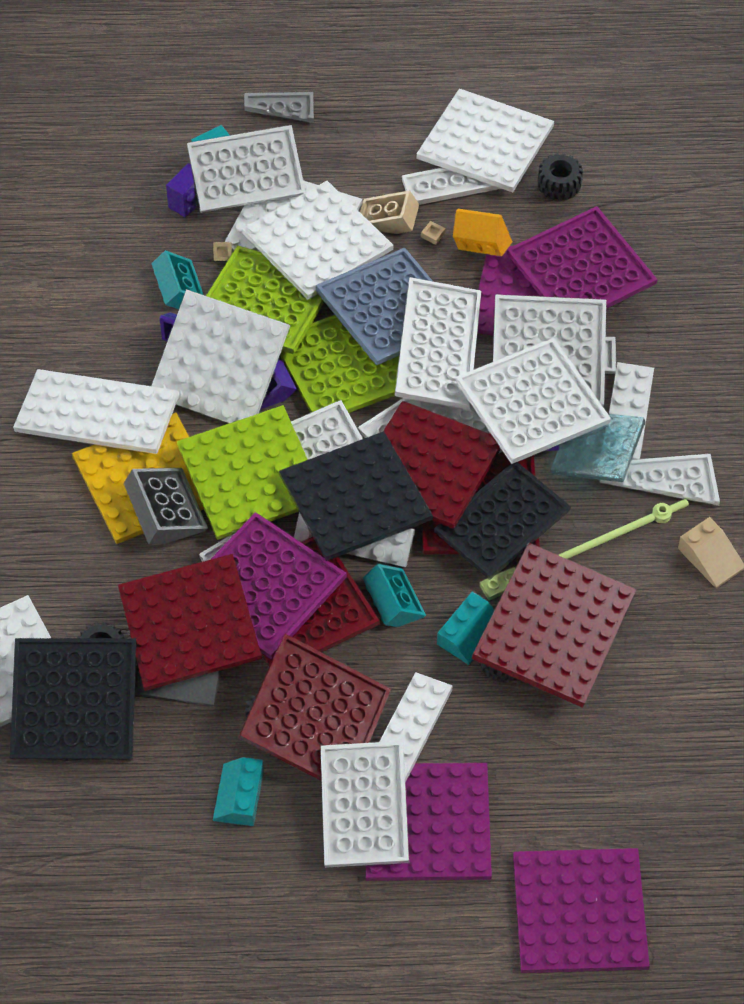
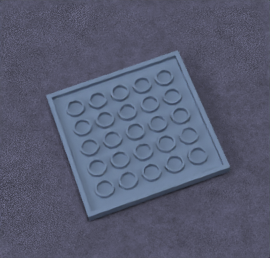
[315,248,433,365]

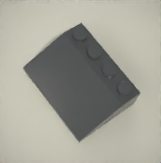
[124,468,208,544]
[135,669,222,707]

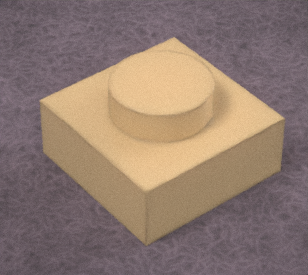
[421,221,445,245]
[213,242,232,261]

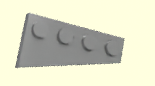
[244,92,314,123]

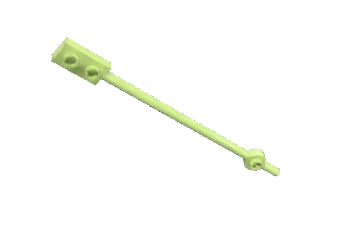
[480,499,689,601]

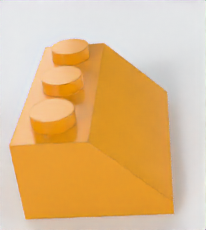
[453,209,513,256]

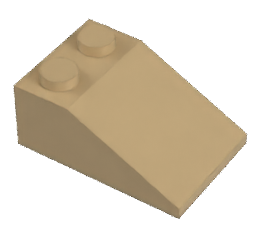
[360,190,419,234]
[678,517,744,588]

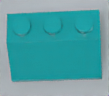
[151,250,204,309]
[363,564,426,627]
[437,592,495,665]
[213,757,264,826]

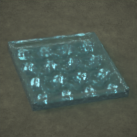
[551,414,645,482]

